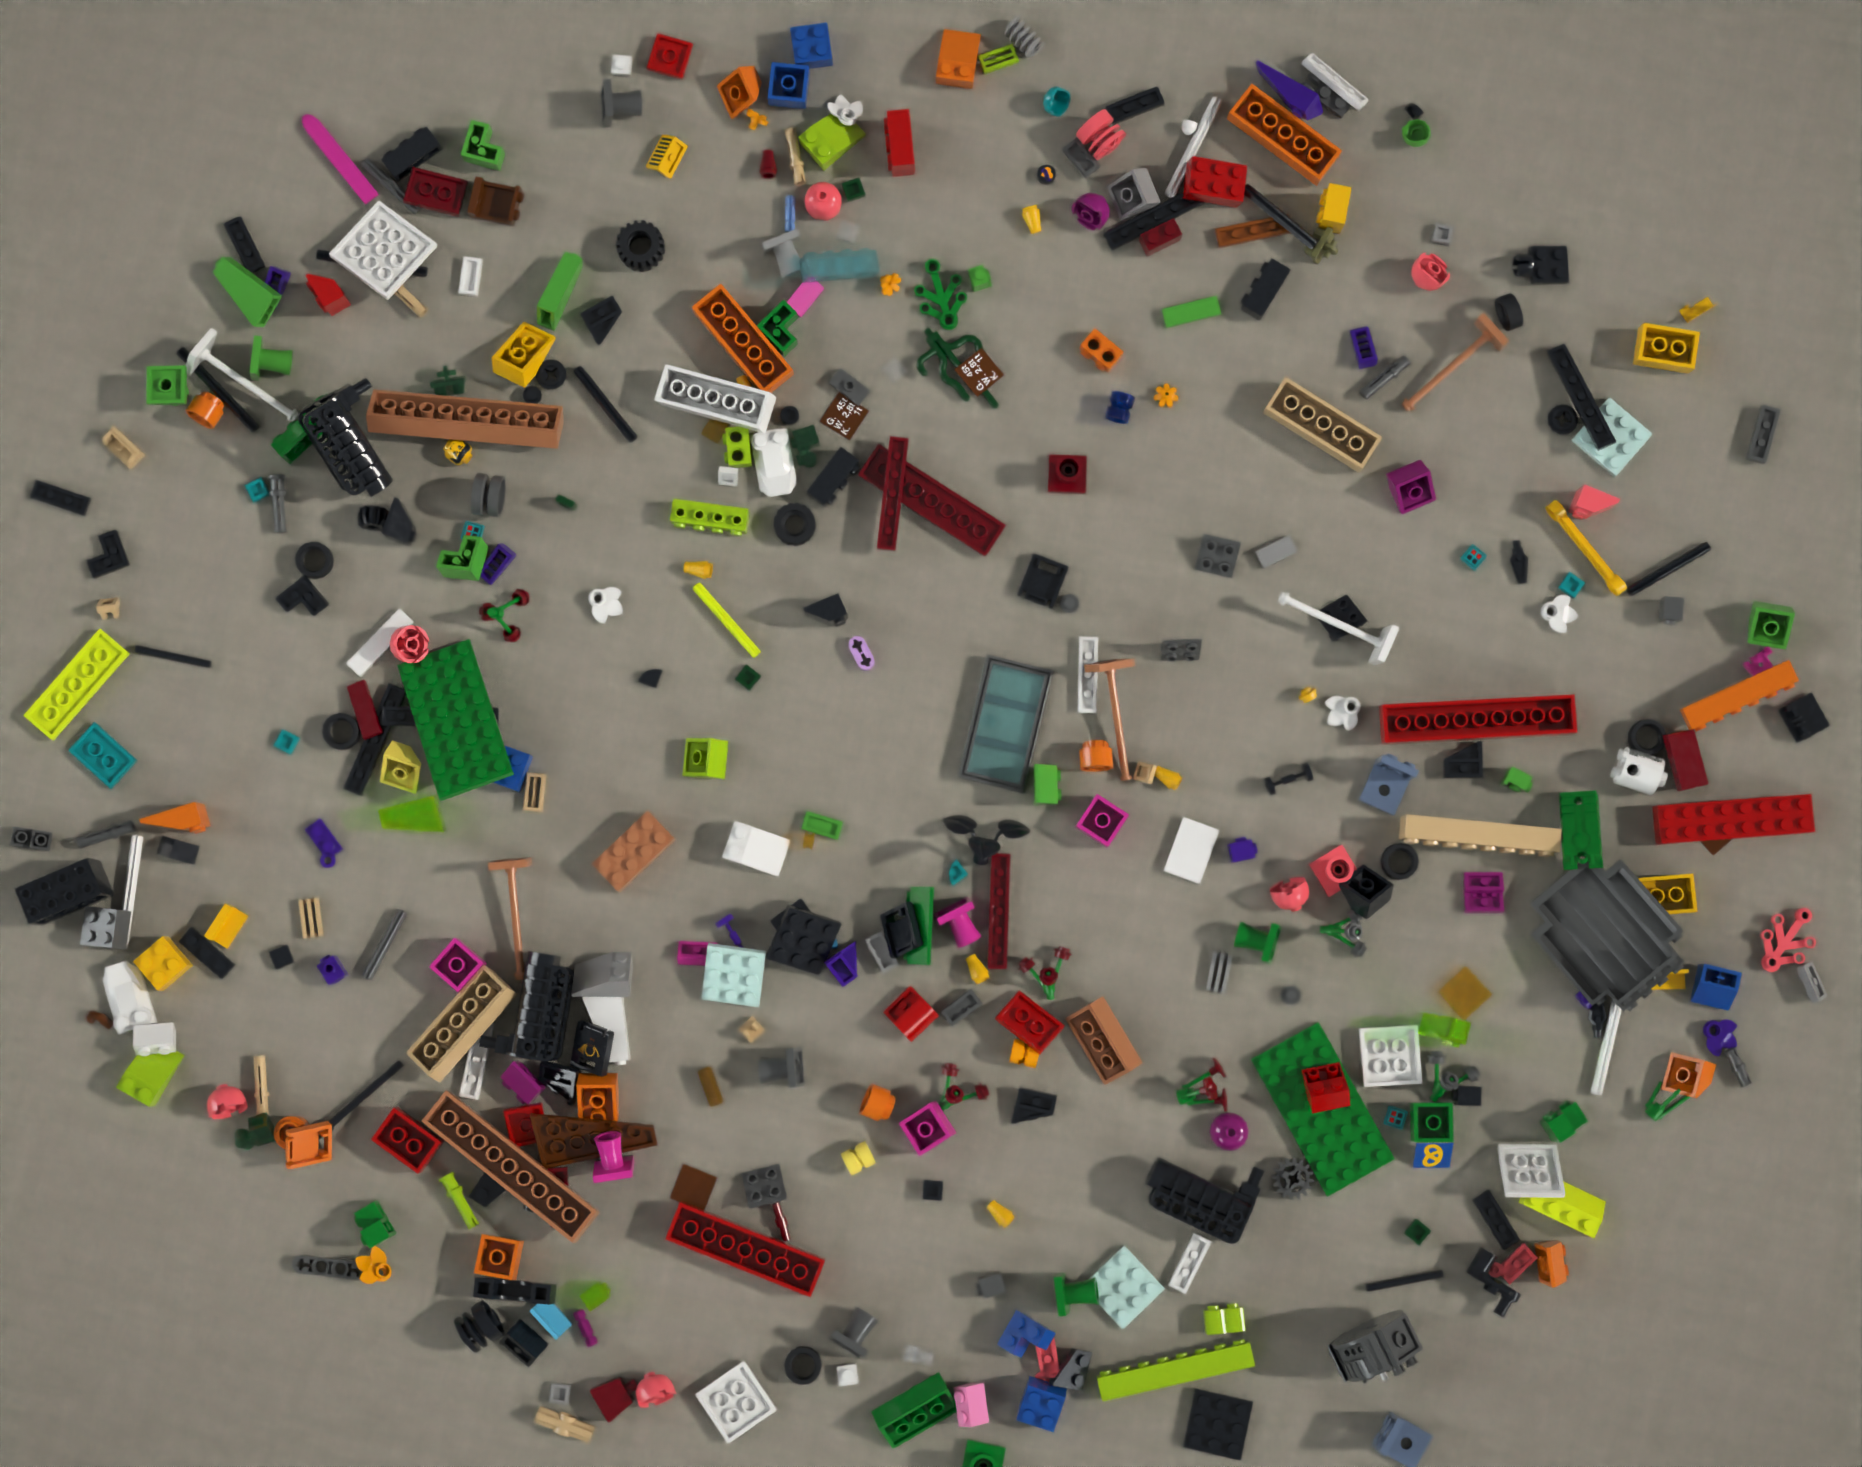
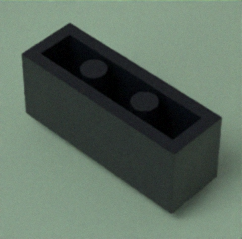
[381,126,443,182]
[1240,258,1291,321]
[807,447,860,508]

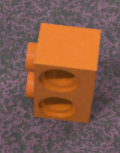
[1079,328,1124,373]

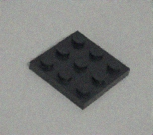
[766,905,842,975]
[1183,1388,1253,1461]

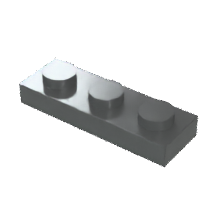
[1746,404,1781,465]

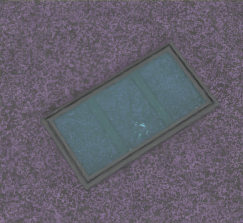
[957,654,1054,794]

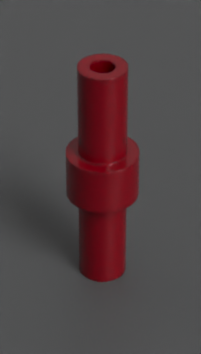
[772,1202,791,1242]

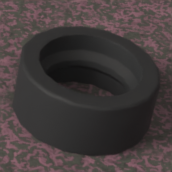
[1495,293,1524,331]
[295,541,334,579]
[322,713,361,750]
[1627,719,1667,755]
[1380,843,1419,880]
[784,1346,822,1385]

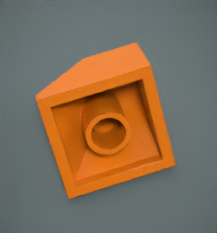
[717,66,762,119]
[1661,1052,1716,1099]

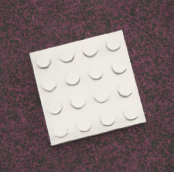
[329,201,437,300]

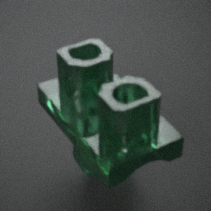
[430,365,467,396]

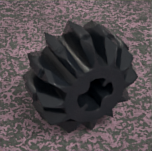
[357,505,389,531]

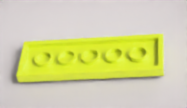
[23,628,130,741]

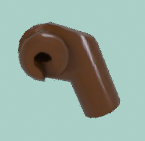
[85,1010,113,1030]

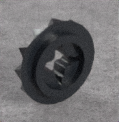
[536,359,567,390]
[1547,405,1578,435]

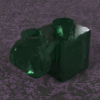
[790,424,820,468]
[235,1112,275,1150]

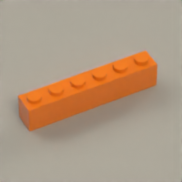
[1679,660,1799,732]

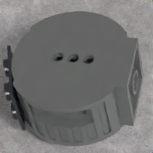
[1327,1310,1423,1384]

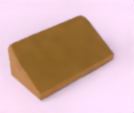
[697,1066,724,1107]

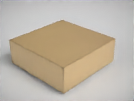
[1133,761,1157,784]

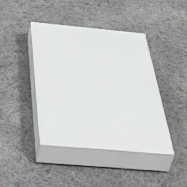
[1163,817,1219,884]

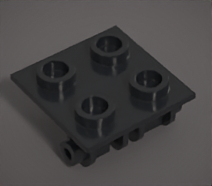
[1318,594,1368,642]
[1778,692,1830,744]

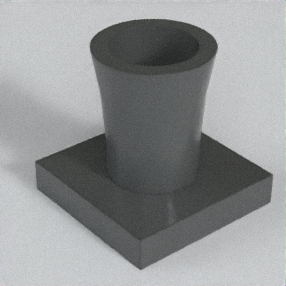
[601,79,642,128]
[758,1047,805,1088]
[829,1307,879,1359]

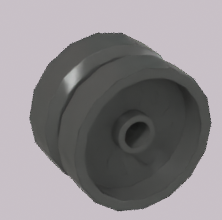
[471,473,506,518]

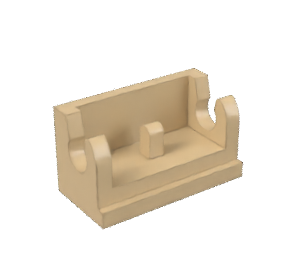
[101,426,145,470]

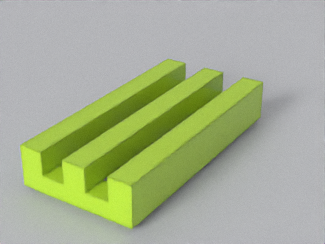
[978,44,1019,75]

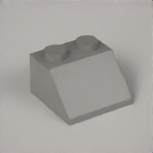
[1106,168,1161,221]

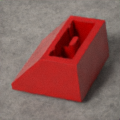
[305,273,351,316]
[1302,1062,1351,1114]

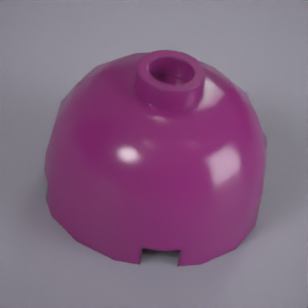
[1071,192,1110,231]
[1209,1112,1249,1151]

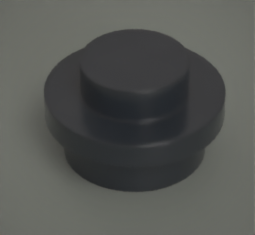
[523,386,542,404]

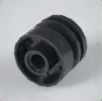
[454,1300,505,1354]

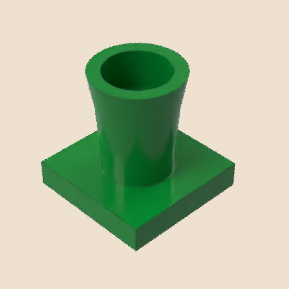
[1234,921,1281,965]
[1054,1272,1099,1317]
[962,1439,1006,1467]

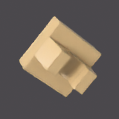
[96,597,120,620]
[738,1016,766,1043]

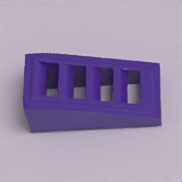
[265,266,291,308]
[1350,326,1378,369]
[480,543,517,585]

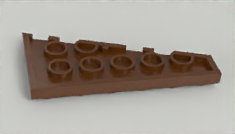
[530,1113,658,1169]

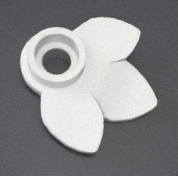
[827,94,863,126]
[588,587,623,624]
[1540,595,1579,633]
[1325,696,1361,731]

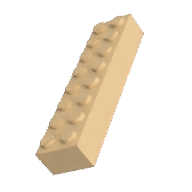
[1399,814,1562,857]

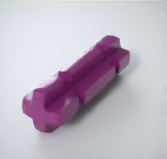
[573,1309,598,1347]

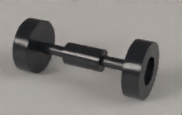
[1263,762,1314,796]

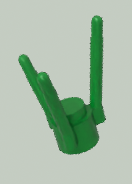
[1644,1081,1690,1122]

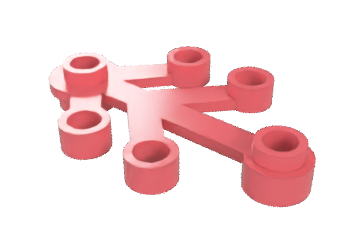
[1760,908,1816,972]

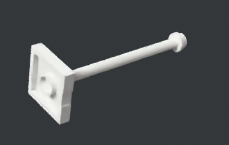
[185,328,298,422]
[1278,592,1400,665]

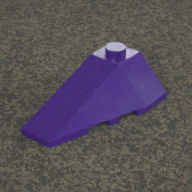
[1255,60,1323,121]

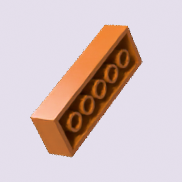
[1227,83,1342,186]
[692,283,794,393]

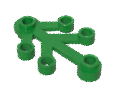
[914,259,967,330]

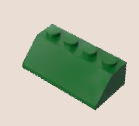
[271,393,327,464]
[904,887,934,966]
[871,1372,957,1449]

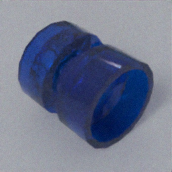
[1105,391,1135,424]

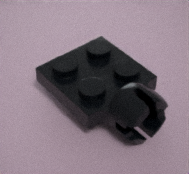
[1512,246,1569,285]

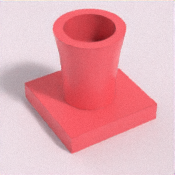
[1308,845,1357,897]

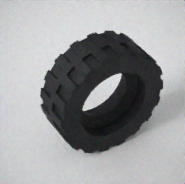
[773,502,816,546]

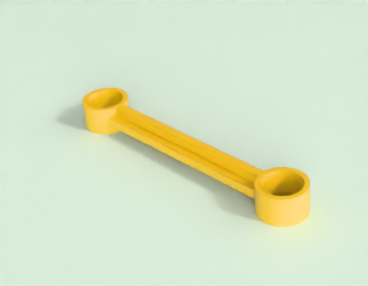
[1545,500,1627,596]

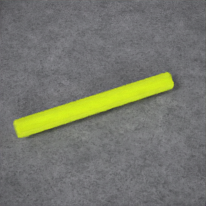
[693,582,761,658]

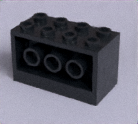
[14,858,115,926]

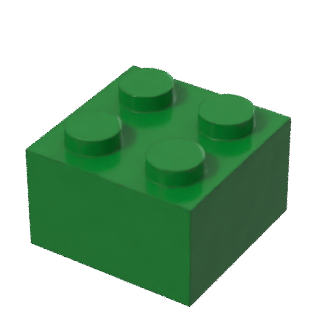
[1410,1102,1454,1142]

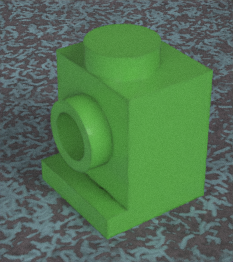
[968,264,992,292]
[1500,766,1533,793]

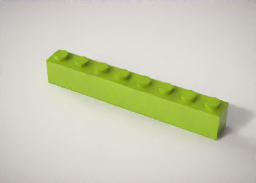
[1096,1339,1255,1402]

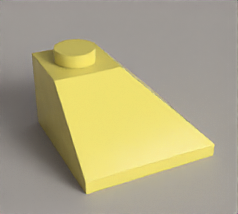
[380,740,421,794]

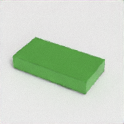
[801,811,843,840]

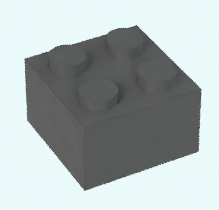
[80,906,131,950]

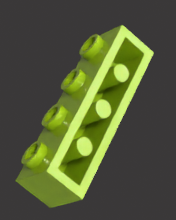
[670,498,750,536]

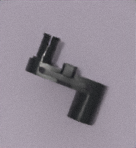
[1466,1247,1522,1318]

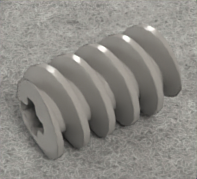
[1004,15,1045,58]

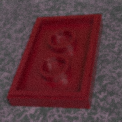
[403,167,468,217]
[1663,729,1709,792]

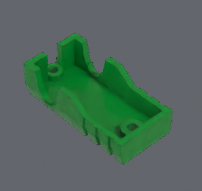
[1559,790,1603,870]

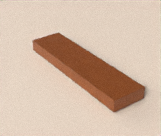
[1214,213,1290,248]

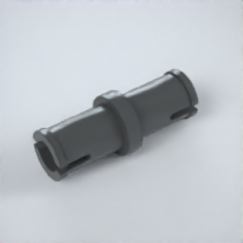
[1724,1047,1753,1088]

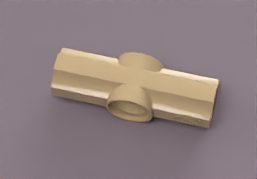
[534,1406,595,1443]

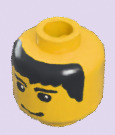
[443,439,473,466]

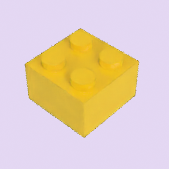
[1315,183,1352,234]
[133,936,193,991]

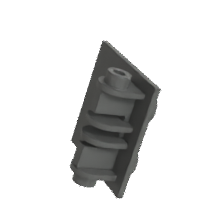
[1195,534,1241,578]
[1161,639,1202,662]
[742,1164,787,1209]

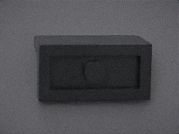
[500,1319,548,1368]

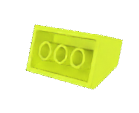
[1518,1181,1606,1238]

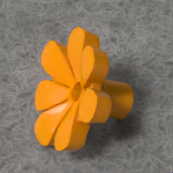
[746,109,769,130]
[880,273,901,296]
[1153,383,1179,408]

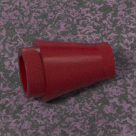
[759,149,778,179]

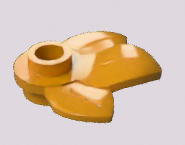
[355,1246,391,1284]

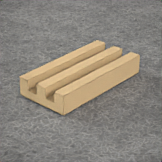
[523,772,546,813]
[299,897,324,939]

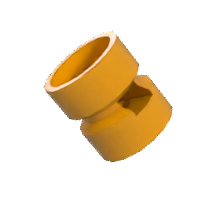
[1009,1038,1039,1069]

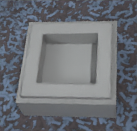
[1431,223,1454,246]
[549,1382,572,1405]

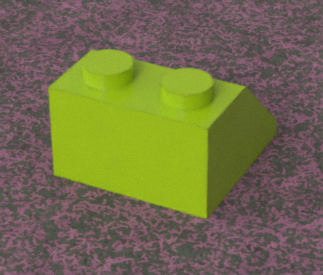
[682,738,728,779]

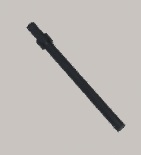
[318,1060,404,1140]

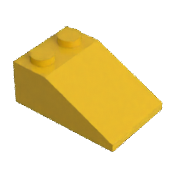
[491,322,556,388]

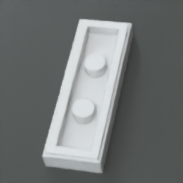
[1168,1232,1212,1294]

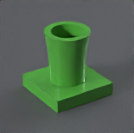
[250,335,293,381]
[146,365,189,406]

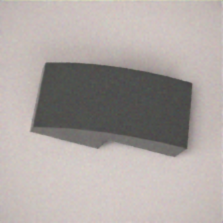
[10,826,53,851]

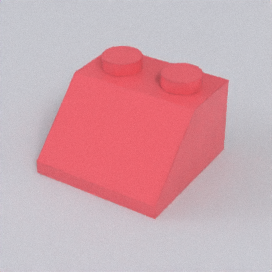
[1568,484,1620,520]

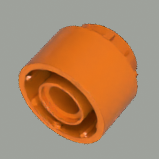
[185,391,224,429]
[1079,740,1113,772]
[859,1083,896,1121]
[274,1116,310,1149]

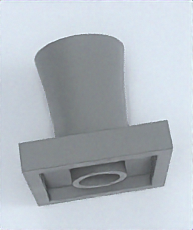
[762,229,806,278]

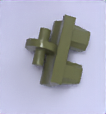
[1304,226,1338,265]

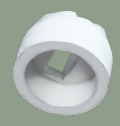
[1182,120,1198,135]

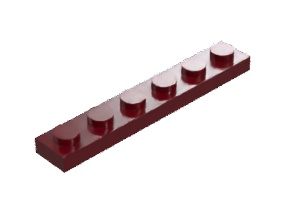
[876,436,909,552]
[988,853,1011,970]

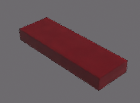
[346,679,383,740]

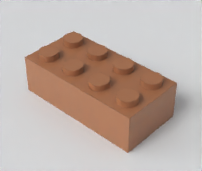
[592,811,676,893]

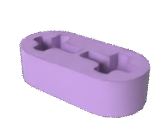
[849,636,875,671]

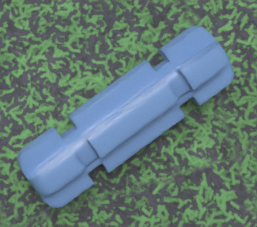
[785,195,796,232]

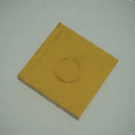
[1437,966,1492,1021]

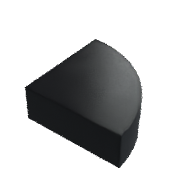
[1404,103,1424,120]
[638,669,663,688]

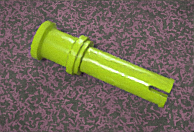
[438,1171,479,1230]

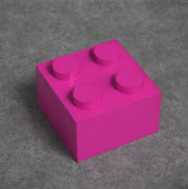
[1075,794,1129,848]
[429,937,487,992]
[899,1100,956,1157]

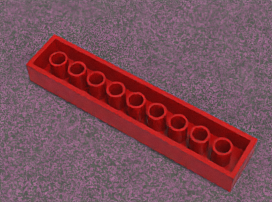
[1379,694,1578,745]

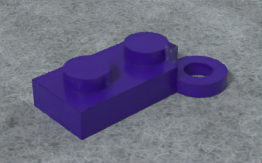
[305,818,344,868]

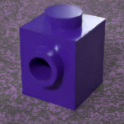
[1227,836,1258,863]
[317,954,349,986]

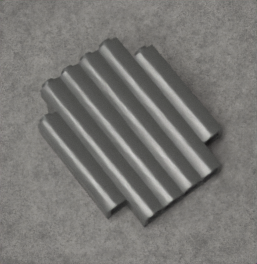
[1530,859,1684,1012]

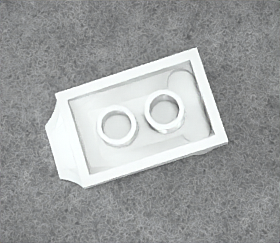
[750,429,797,497]
[102,961,158,1035]

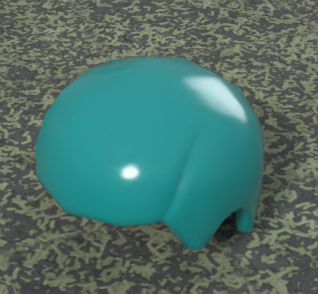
[1043,86,1071,117]

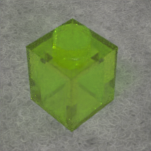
[579,1280,612,1312]

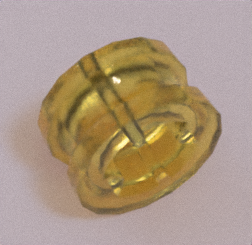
[803,832,815,850]

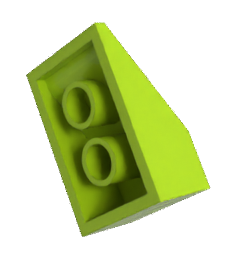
[798,114,866,171]
[116,1050,185,1107]

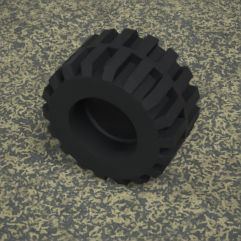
[616,220,665,272]

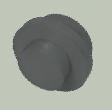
[1060,594,1079,613]
[1281,986,1301,1005]

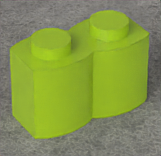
[1203,1303,1246,1335]

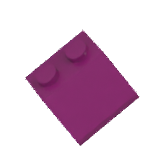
[1386,459,1436,515]
[500,1060,547,1105]

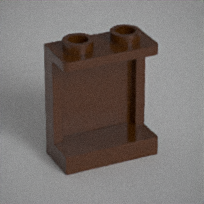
[467,176,524,226]

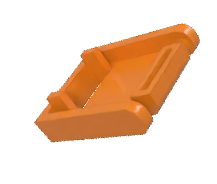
[285,1121,332,1169]

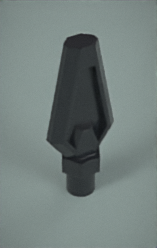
[1510,540,1528,584]
[1588,1003,1607,1038]

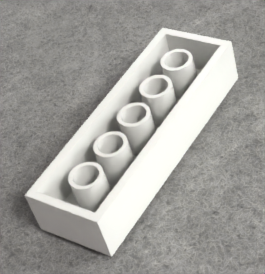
[654,364,776,433]

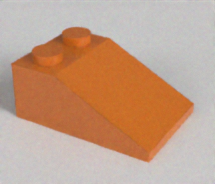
[936,29,981,89]
[139,802,211,834]
[576,1073,619,1121]
[1534,1240,1569,1288]

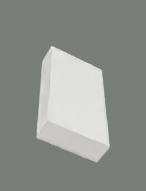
[458,256,483,297]

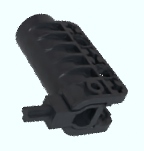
[297,377,393,497]
[479,951,574,1061]
[1144,1156,1264,1244]

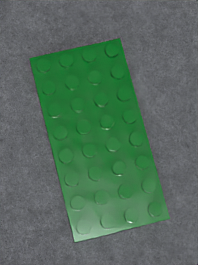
[397,639,514,801]
[1251,1022,1395,1197]

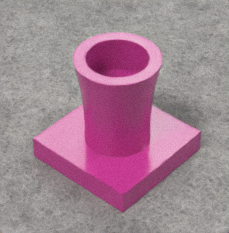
[933,896,981,948]
[593,1131,635,1183]

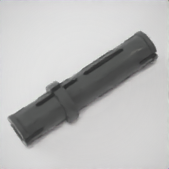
[1360,355,1411,400]
[76,820,136,849]

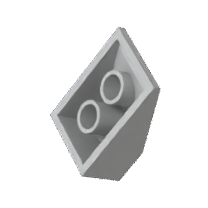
[572,952,633,997]

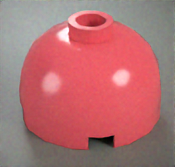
[804,182,842,221]
[1411,252,1450,291]
[390,625,429,663]
[1270,876,1309,912]
[207,1084,248,1120]
[636,1372,676,1408]

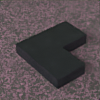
[86,529,130,579]
[275,574,329,616]

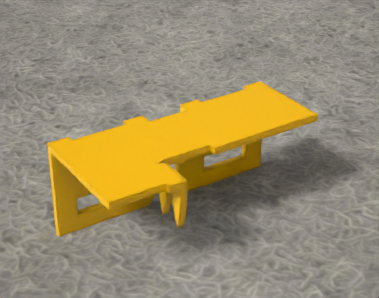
[1679,297,1717,323]

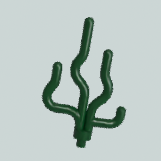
[916,327,999,409]

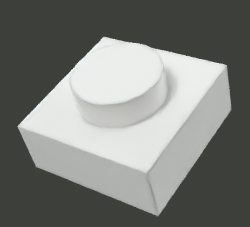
[611,54,632,77]
[718,466,738,486]
[837,1363,859,1387]

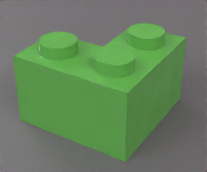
[461,119,505,171]
[436,535,489,581]

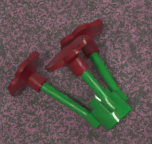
[1176,1057,1228,1112]

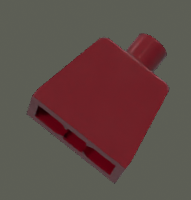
[590,1376,638,1423]

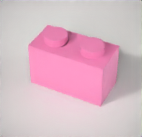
[953,1383,989,1427]

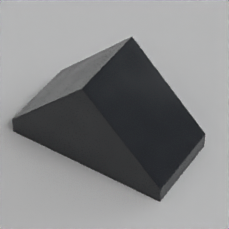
[157,835,200,865]

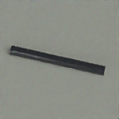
[135,645,212,668]
[1365,1270,1444,1292]

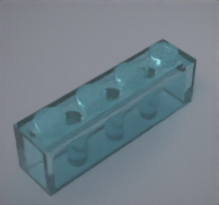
[799,248,880,283]

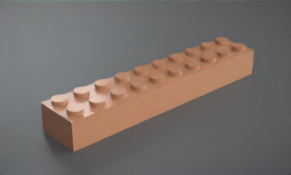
[366,389,564,449]
[421,1090,600,1243]

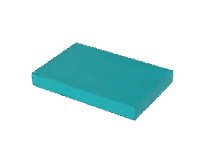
[68,722,138,789]

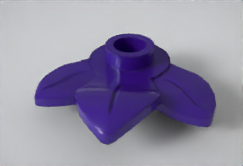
[1703,1019,1738,1057]

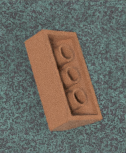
[1065,996,1143,1085]

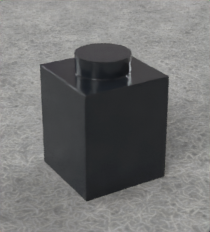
[1451,1085,1482,1106]

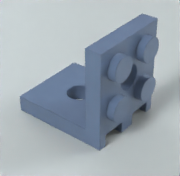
[1358,753,1419,816]
[1372,1411,1433,1467]

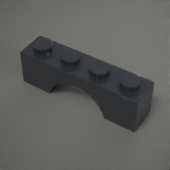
[473,1277,557,1305]

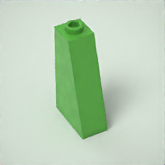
[537,251,583,331]
[213,256,282,327]

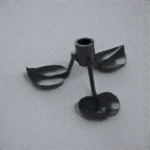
[943,815,1031,865]

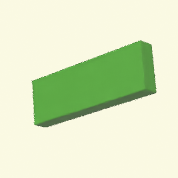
[1161,296,1221,329]

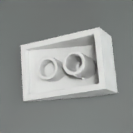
[722,821,791,876]

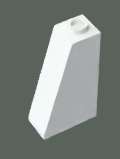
[582,997,631,1066]

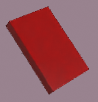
[995,990,1065,1055]

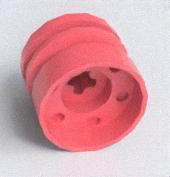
[1076,109,1126,160]

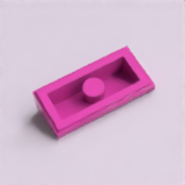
[787,275,824,318]
[677,941,718,966]

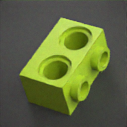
[722,427,752,468]

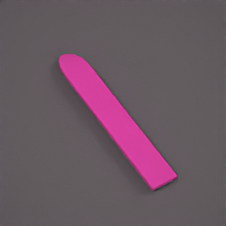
[302,114,379,205]

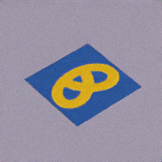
[1413,1143,1454,1168]

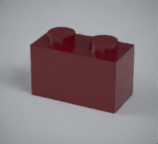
[1139,218,1183,257]

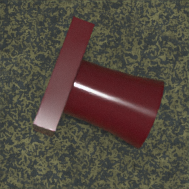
[1048,454,1087,494]

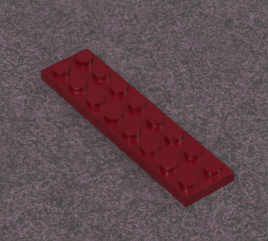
[858,443,1006,558]

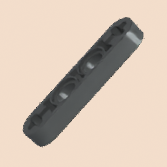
[292,1255,360,1280]

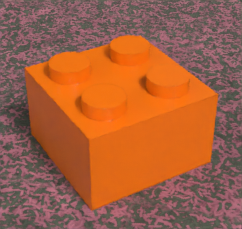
[474,1234,524,1280]

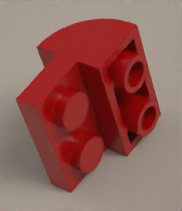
[883,986,939,1042]

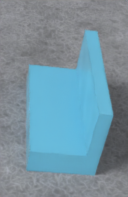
[529,1304,573,1340]

